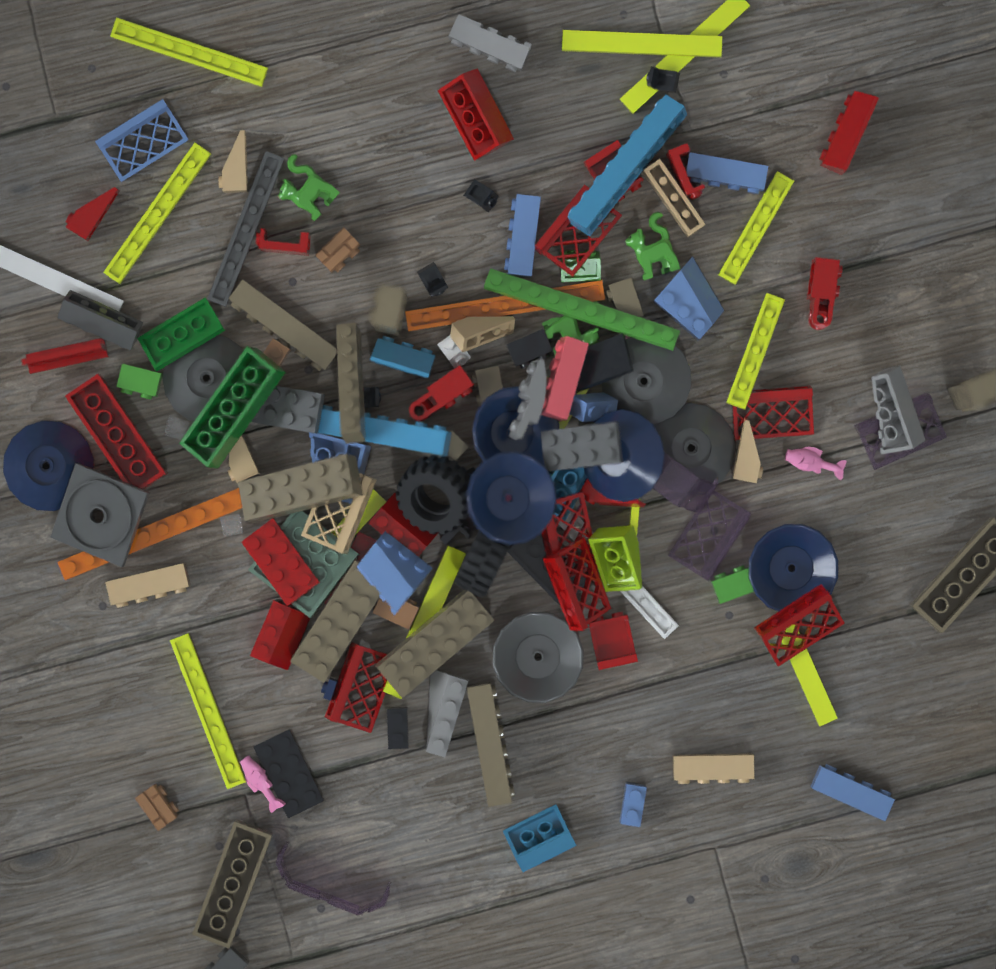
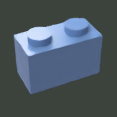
[569,392,618,422]
[619,782,647,827]

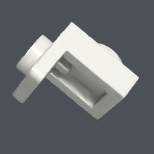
[437,335,471,369]

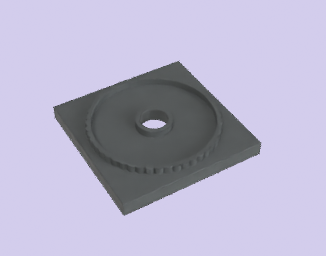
[50,463,150,567]

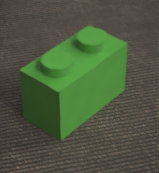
[116,364,163,400]
[711,565,754,604]

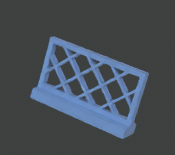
[95,99,189,182]

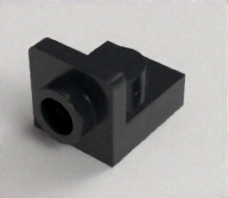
[463,179,499,212]

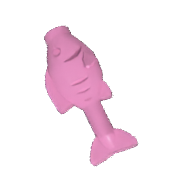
[784,447,847,480]
[240,756,286,813]

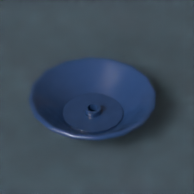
[472,386,560,466]
[584,410,665,502]
[3,421,94,511]
[467,451,557,544]
[749,524,838,612]

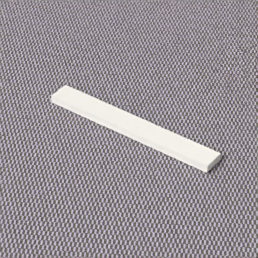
[0,245,124,312]
[559,511,679,639]

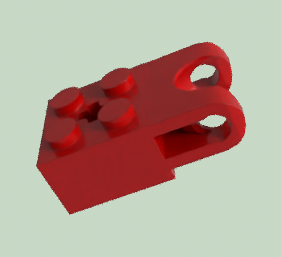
[807,257,843,330]
[409,365,474,422]

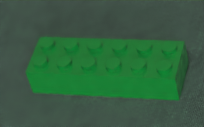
[179,346,286,469]

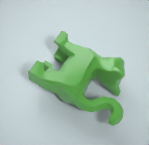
[278,154,340,222]
[625,212,680,281]
[542,301,600,355]

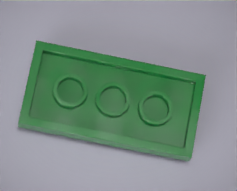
[137,297,225,372]

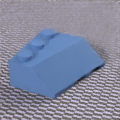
[653,256,724,341]
[309,433,371,504]
[357,531,432,615]

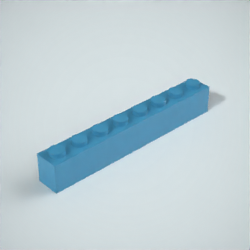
[567,94,687,237]
[318,405,452,456]

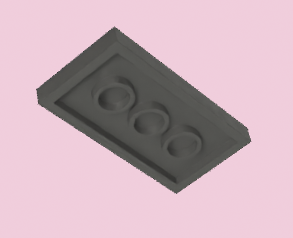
[251,386,325,434]
[541,422,623,472]

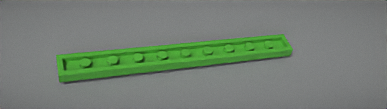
[484,268,680,351]

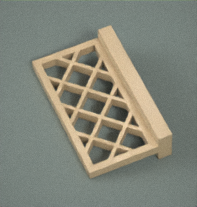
[301,473,377,554]

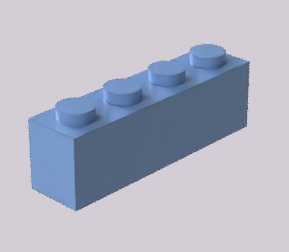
[686,152,768,194]
[504,194,541,278]
[810,764,895,821]

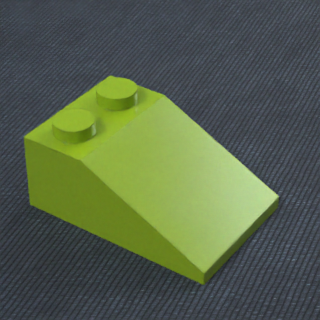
[588,525,642,592]

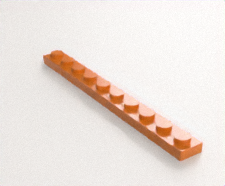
[405,280,605,332]
[58,488,242,580]

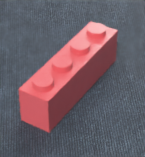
[541,336,589,421]

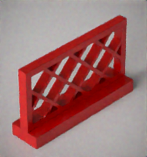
[535,184,622,277]
[21,338,109,374]
[732,386,814,440]
[541,491,598,577]
[543,537,612,631]
[754,584,845,667]
[325,642,387,733]

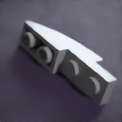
[509,359,546,440]

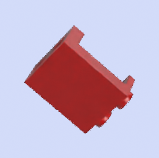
[584,140,644,203]
[666,143,705,200]
[256,228,311,256]
[589,611,638,670]

